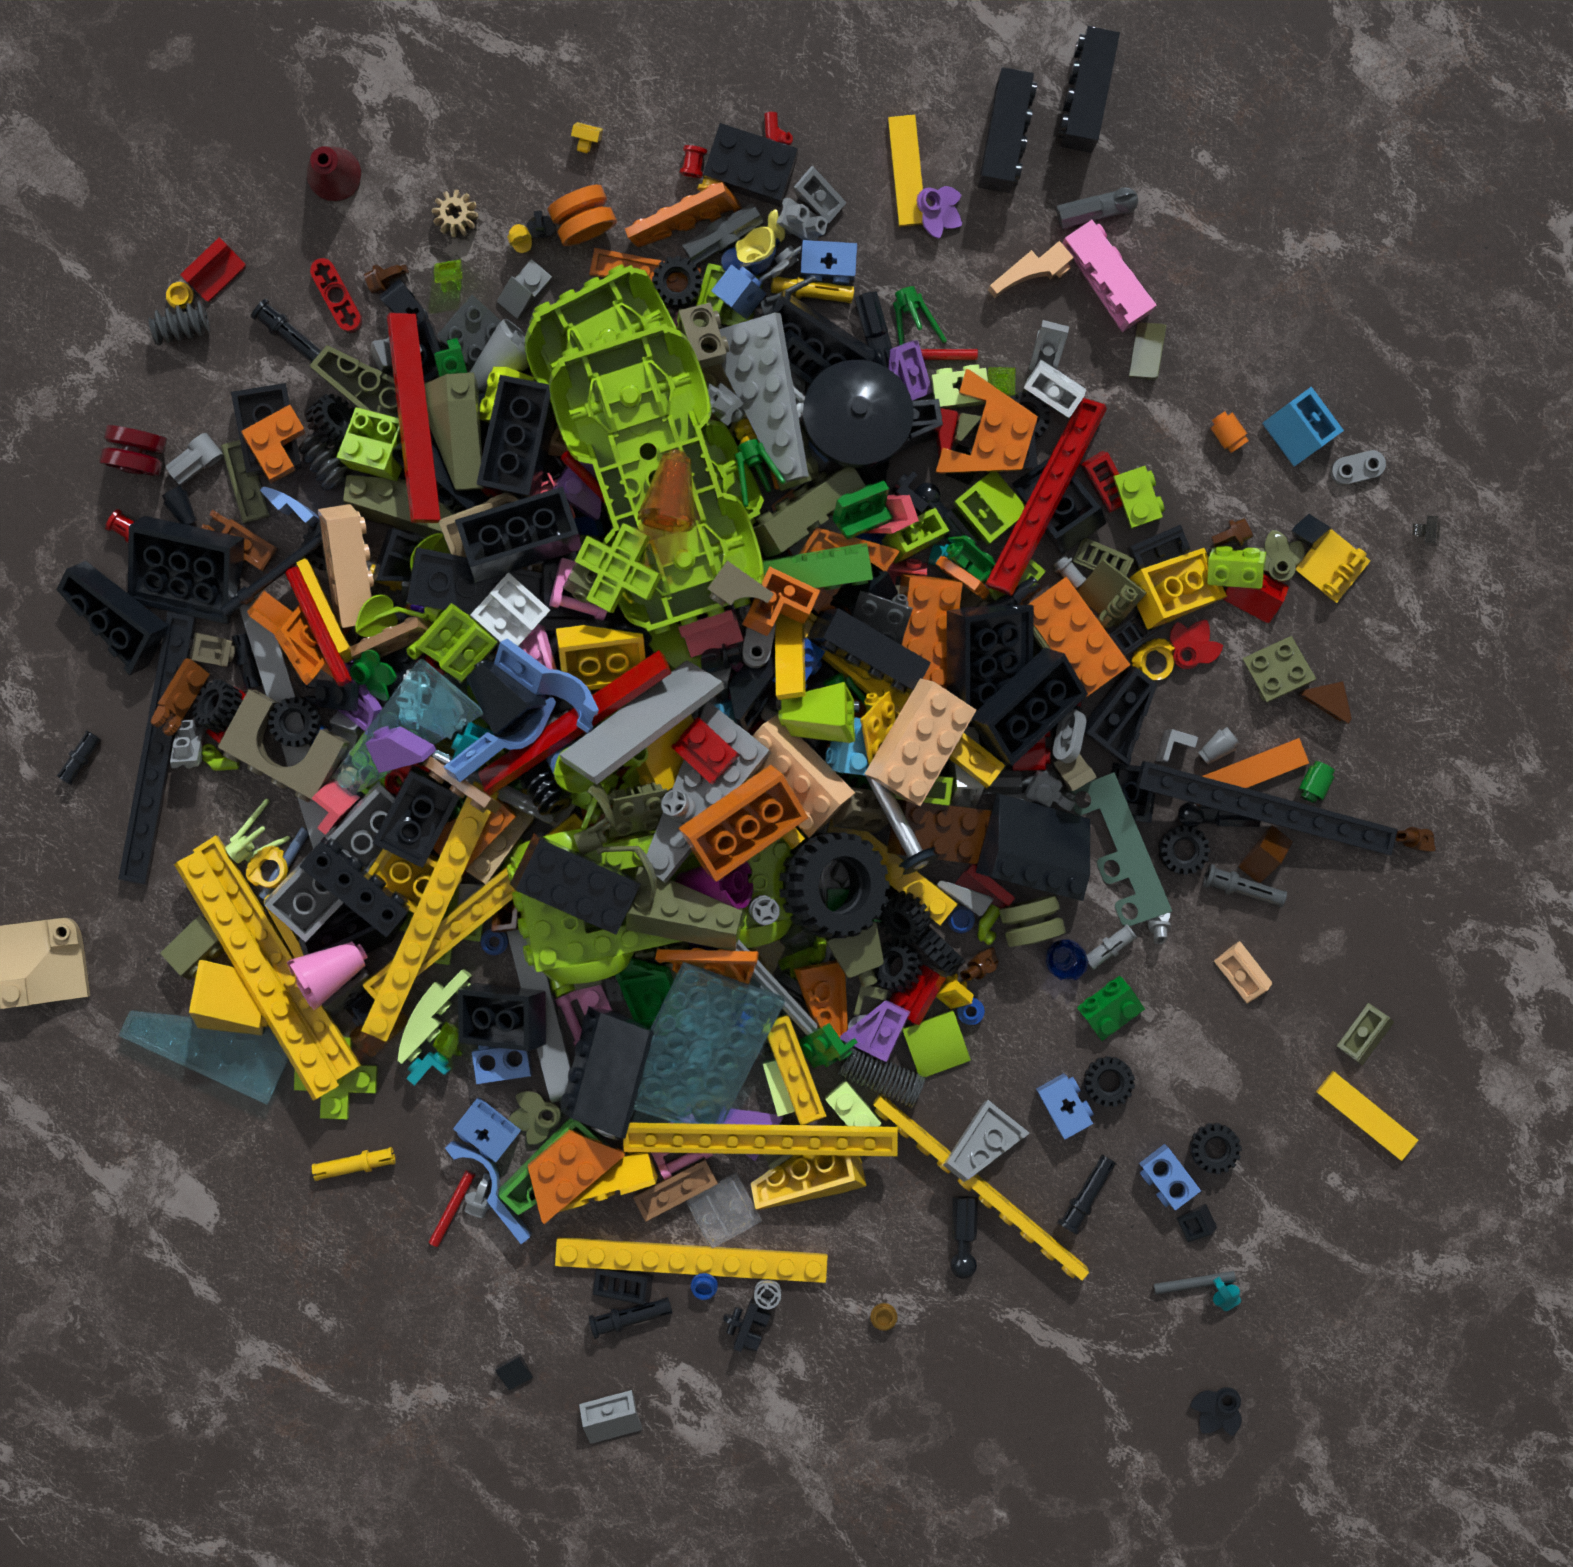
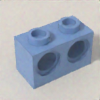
[472,1045,533,1084]
[1139,1144,1201,1211]

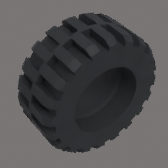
[779,832,889,939]

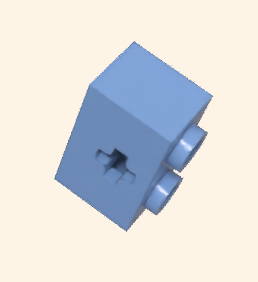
[801,240,857,285]
[711,265,766,320]
[1036,1073,1094,1139]
[453,1097,521,1162]

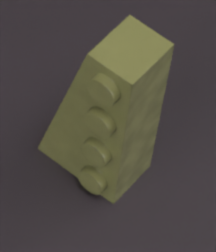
[309,345,399,418]
[753,466,865,558]
[343,475,453,538]
[626,866,742,951]

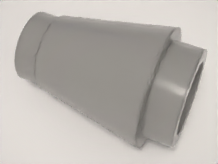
[1198,727,1240,765]

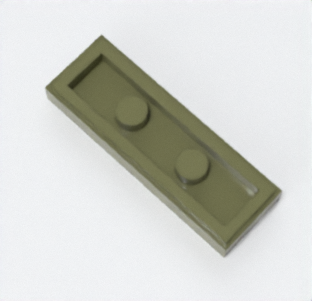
[221,440,271,524]

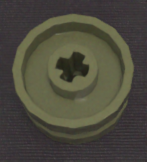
[999,895,1066,947]

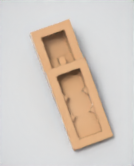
[988,241,1074,298]

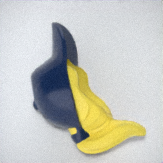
[721,209,785,276]

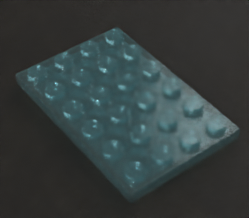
[633,962,785,1124]

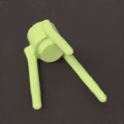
[225,799,291,864]

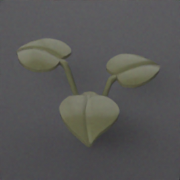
[574,783,657,899]

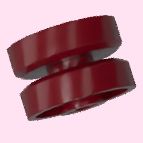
[99,425,167,476]

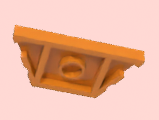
[274,604,352,685]
[655,948,759,986]
[528,1129,625,1224]

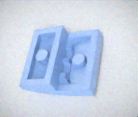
[260,487,320,527]

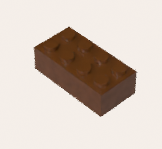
[887,799,992,864]

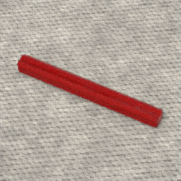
[286,567,351,686]

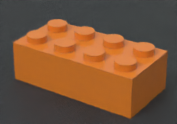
[899,574,963,690]
[1028,577,1130,697]
[678,765,808,882]

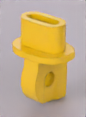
[507,224,532,253]

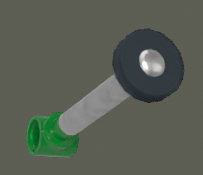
[865,775,939,875]

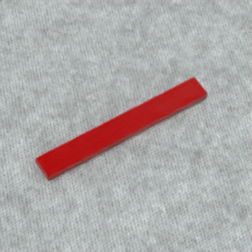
[387,313,441,523]
[986,398,1107,596]
[478,650,672,796]

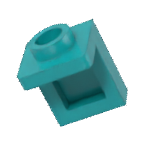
[406,1051,451,1086]

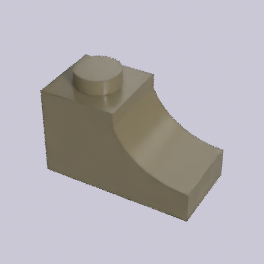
[707,561,774,607]
[1051,754,1097,791]

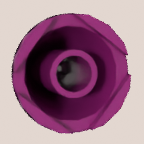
[675,861,753,909]

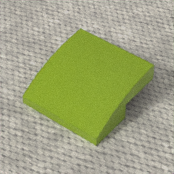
[696,263,764,327]
[416,603,497,682]
[902,1010,971,1077]

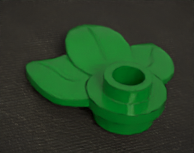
[350,650,397,701]

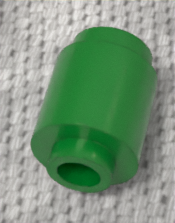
[1298,761,1335,803]

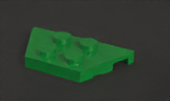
[615,958,686,1035]

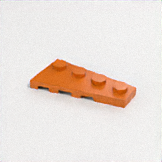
[625,182,742,247]

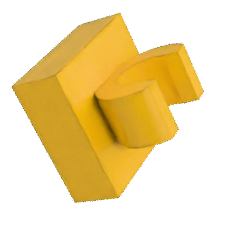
[571,122,603,153]
[936,974,974,1009]

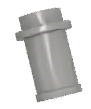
[1053,555,1086,589]

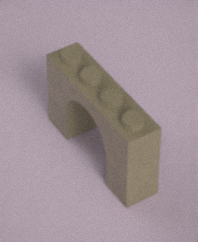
[218,689,350,802]

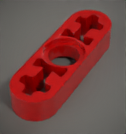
[310,258,362,333]

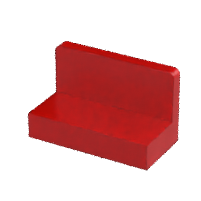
[180,237,246,302]
[1223,573,1289,623]
[954,863,1015,913]

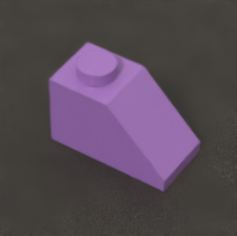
[365,726,436,773]

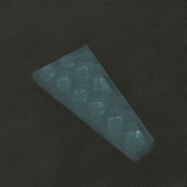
[330,658,484,797]
[118,1010,289,1104]

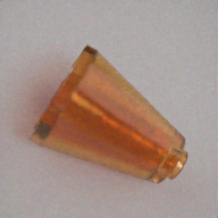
[637,450,695,532]

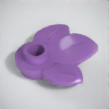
[916,186,962,239]

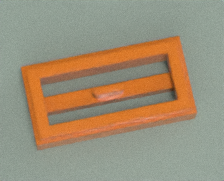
[936,556,990,600]

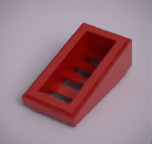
[936,408,958,459]
[1080,451,1122,513]

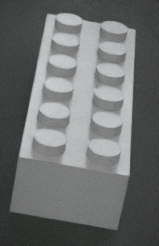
[264,781,395,942]

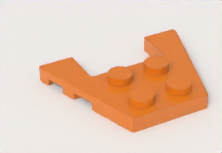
[936,369,1038,474]
[799,527,900,614]

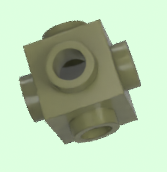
[562,563,598,604]

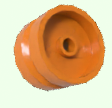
[547,184,617,246]

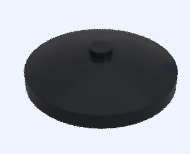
[803,360,914,468]

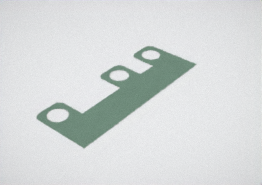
[1070,773,1172,926]

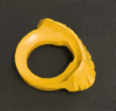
[1131,638,1175,680]
[246,845,288,889]

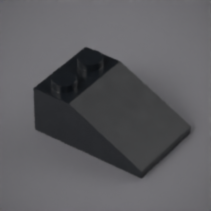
[1012,458,1107,554]
[373,764,460,868]

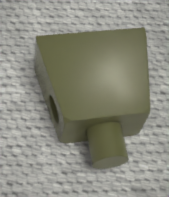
[823,919,884,987]

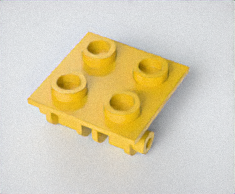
[1296,529,1370,603]
[860,690,896,765]

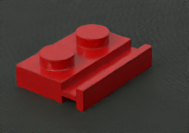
[671,717,740,785]
[889,964,946,1025]

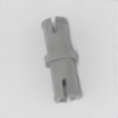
[1084,924,1138,970]

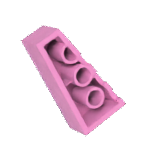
[1062,220,1157,333]

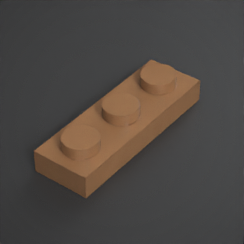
[350,616,433,659]
[423,756,502,814]
[633,1158,718,1222]

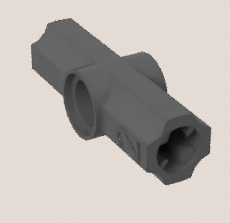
[682,203,764,266]

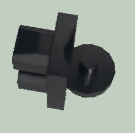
[723,1298,771,1352]

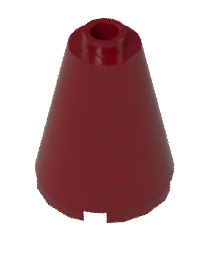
[307,146,361,202]

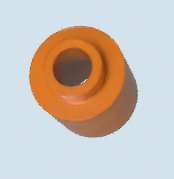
[1210,411,1249,453]

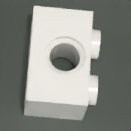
[1024,360,1086,418]

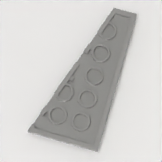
[713,313,809,483]
[643,701,772,883]

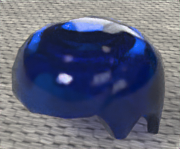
[1045,939,1089,980]

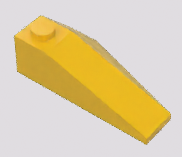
[559,1152,658,1212]
[751,1155,866,1210]

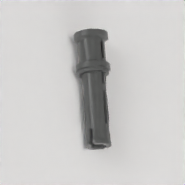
[1203,864,1287,907]

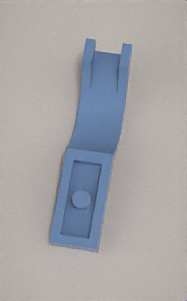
[494,638,599,734]
[443,694,556,782]
[445,1140,532,1244]

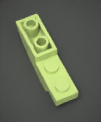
[398,968,472,1064]

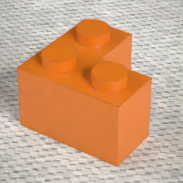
[241,405,305,484]
[742,566,820,636]

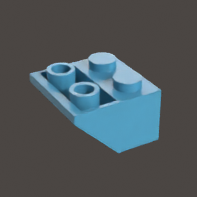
[1262,387,1344,467]

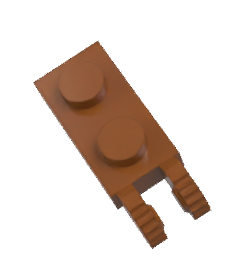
[201,509,278,571]
[150,658,209,737]

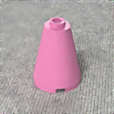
[287,942,368,1010]

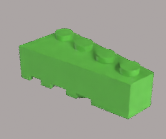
[763,543,873,590]
[499,1118,611,1215]

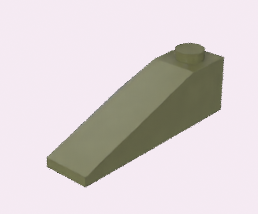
[424,372,484,491]

